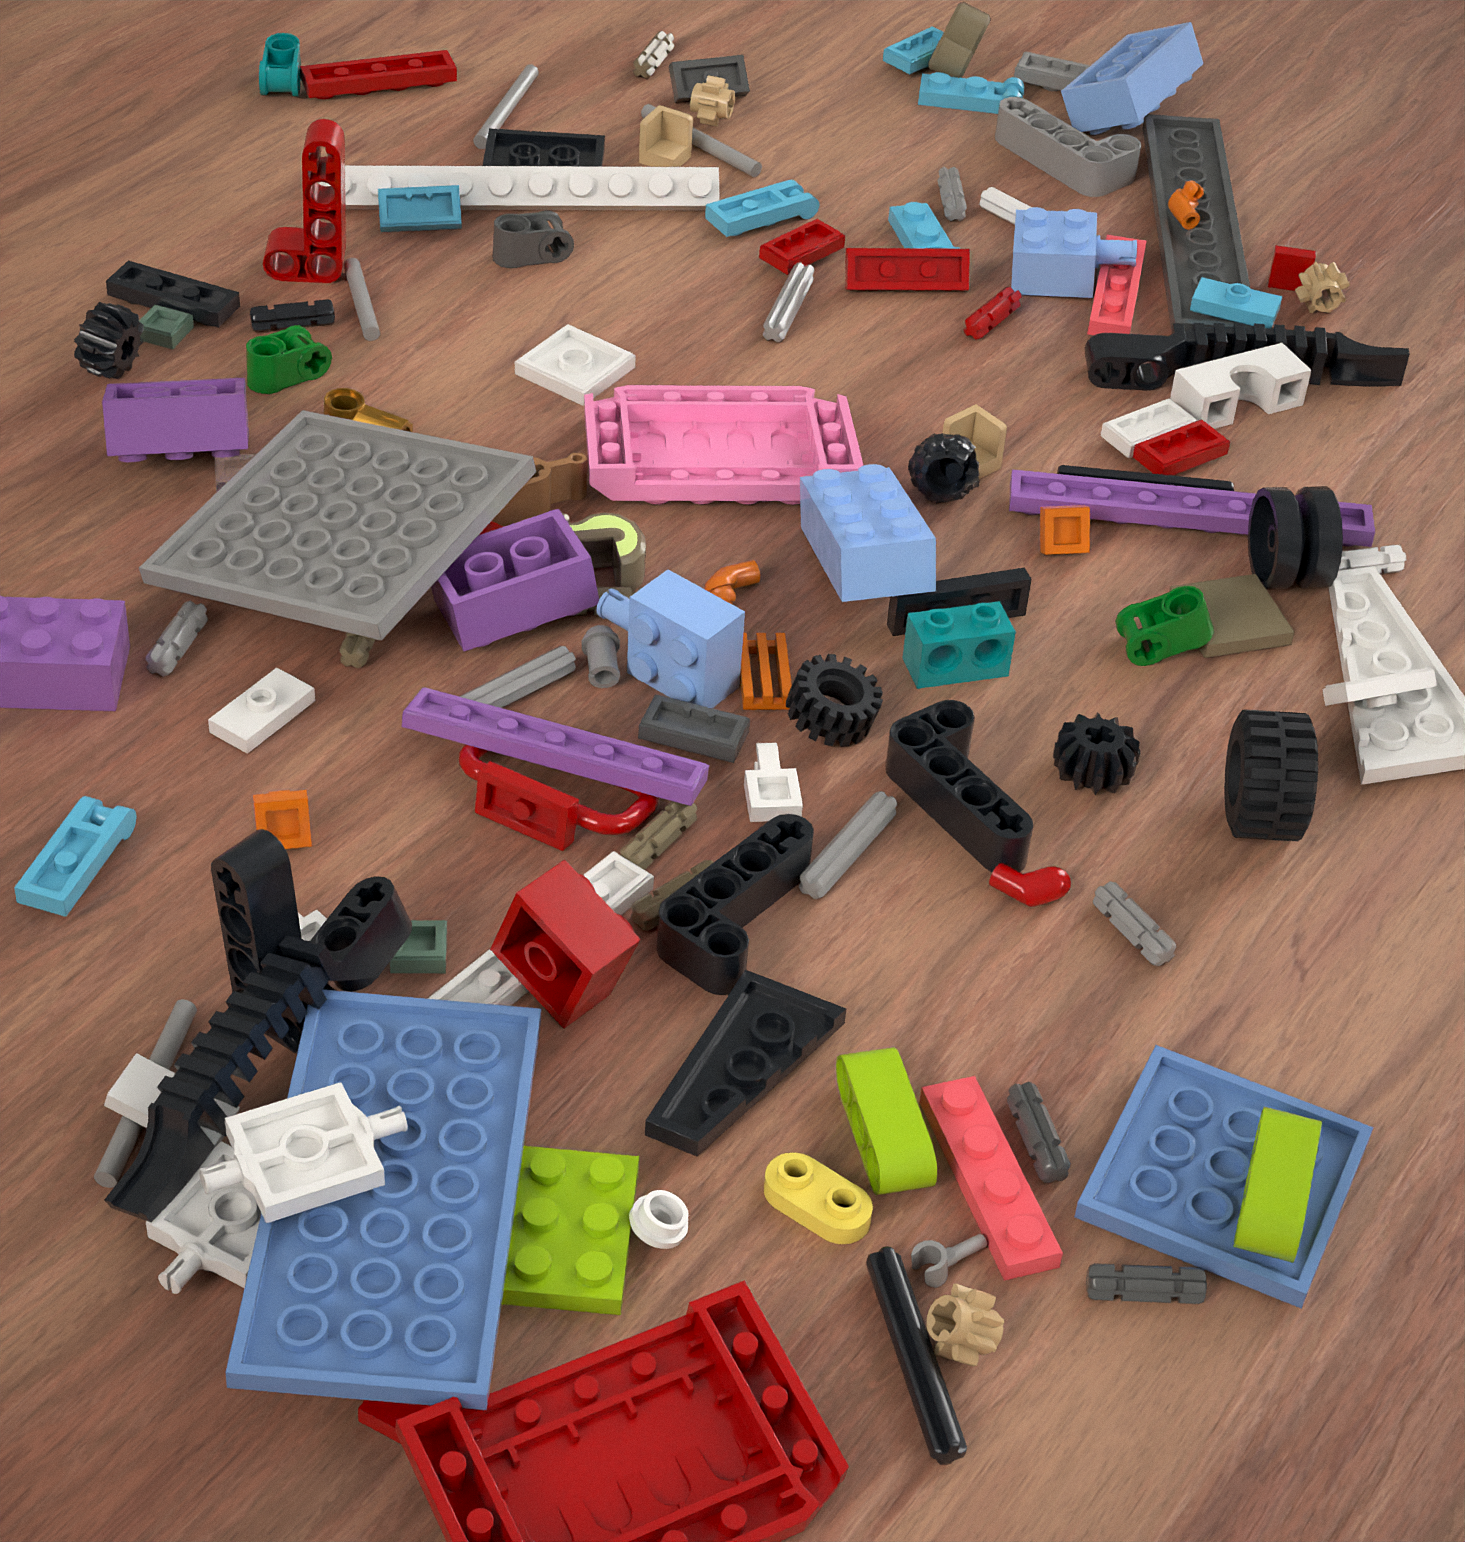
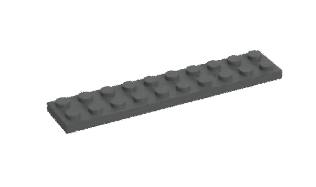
[1142,114,1253,332]

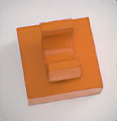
[1040,505,1090,555]
[253,790,312,849]

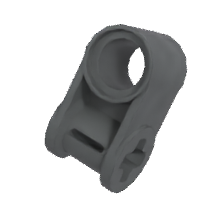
[492,210,574,268]

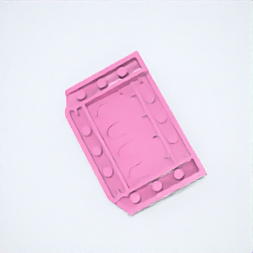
[584,385,864,505]

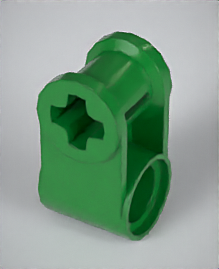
[246,325,332,394]
[1115,586,1214,666]

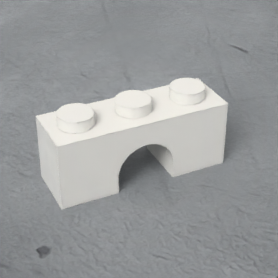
[1170,343,1311,429]

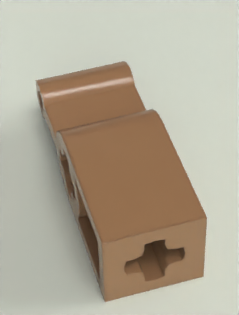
[492,453,588,526]

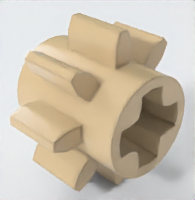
[690,75,735,126]
[1295,262,1350,313]
[926,1284,1004,1367]

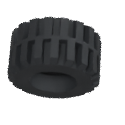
[1224,709,1318,842]

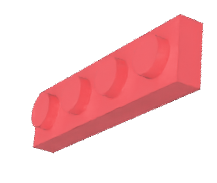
[1087,235,1147,335]
[919,1076,1063,1281]

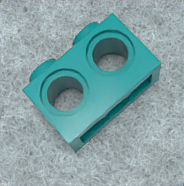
[902,601,1016,689]

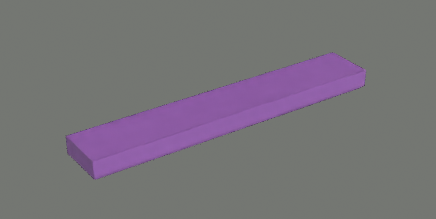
[402,687,709,806]

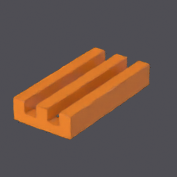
[740,633,792,710]

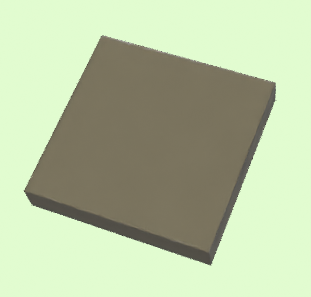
[1169,574,1295,658]

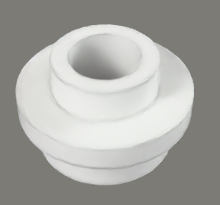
[629,1190,688,1249]

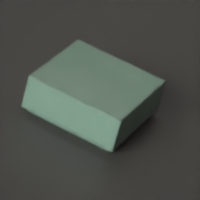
[139,305,194,349]
[390,920,447,974]

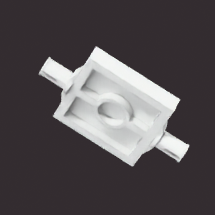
[199,1082,408,1223]
[146,1141,261,1294]

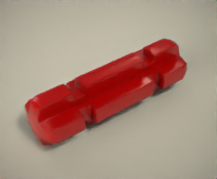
[963,287,1022,340]

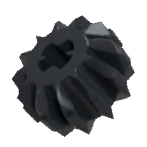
[74,302,144,379]
[1053,712,1140,796]

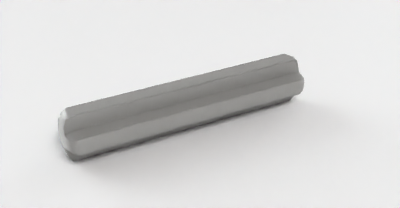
[763,262,815,343]
[459,646,576,708]
[799,791,897,899]

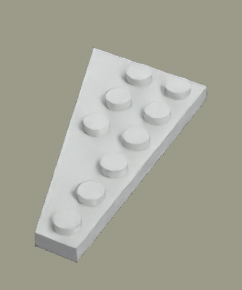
[1328,566,1465,785]

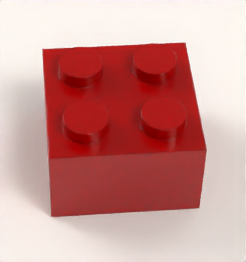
[490,859,641,1029]

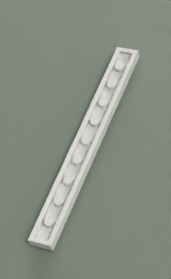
[319,165,720,210]

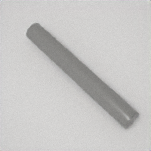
[343,258,380,341]

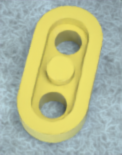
[764,1153,873,1244]

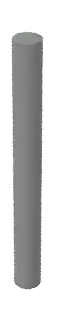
[473,64,539,149]
[641,104,762,177]
[94,999,197,1188]

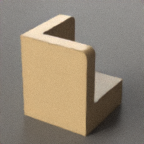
[639,105,693,167]
[942,404,1007,479]

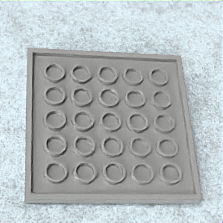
[139,410,536,641]

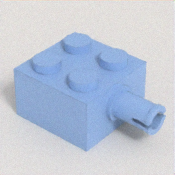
[1011,207,1137,298]
[596,570,745,708]

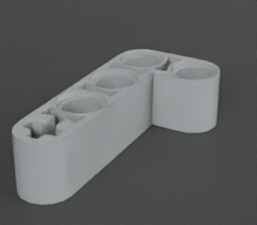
[995,97,1141,197]

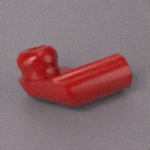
[989,862,1071,907]

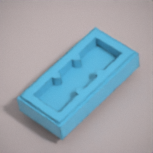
[883,26,944,75]
[378,185,462,232]
[1190,277,1282,329]

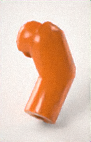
[1168,180,1204,230]
[704,560,760,604]

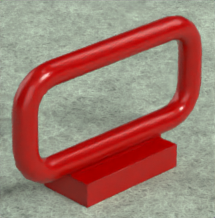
[459,744,660,851]

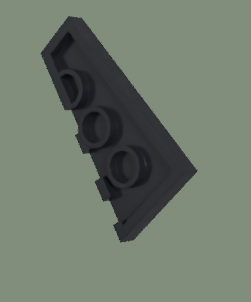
[645,969,847,1157]

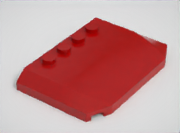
[395,1280,849,1542]

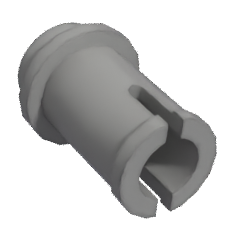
[581,625,620,688]

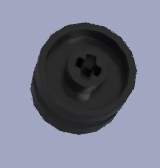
[1248,486,1343,590]

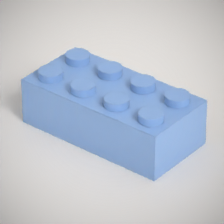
[1061,22,1203,135]
[800,464,936,602]

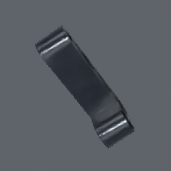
[885,700,1033,872]
[657,814,814,995]
[211,829,336,1054]

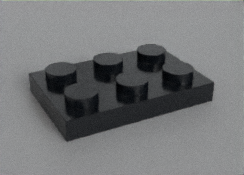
[482,128,605,167]

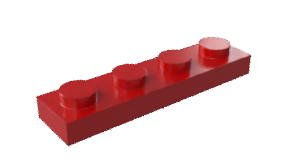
[300,50,457,99]

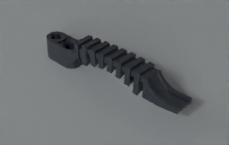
[1084,322,1410,391]
[104,876,412,1222]

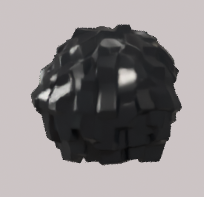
[908,433,980,504]

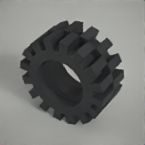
[786,654,883,747]

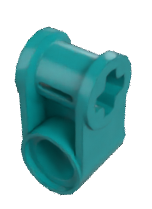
[259,33,301,97]

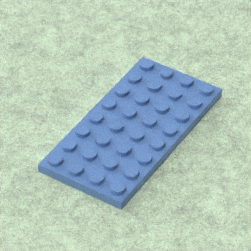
[225,990,541,1410]

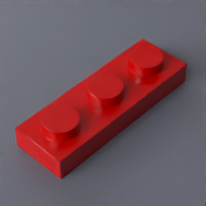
[845,248,970,290]

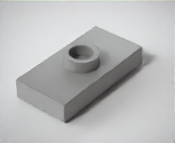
[1014,52,1091,91]

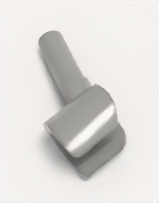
[911,1234,987,1288]

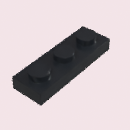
[106,260,240,328]
[887,567,1032,636]

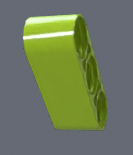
[836,1047,937,1195]
[1233,1107,1322,1263]

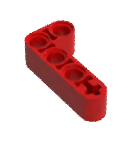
[262,119,346,283]

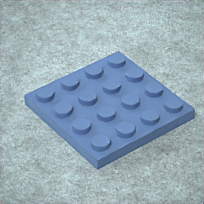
[1074,1045,1373,1309]

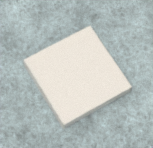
[515,324,636,406]

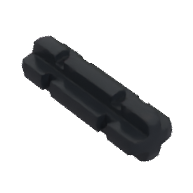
[250,299,335,332]

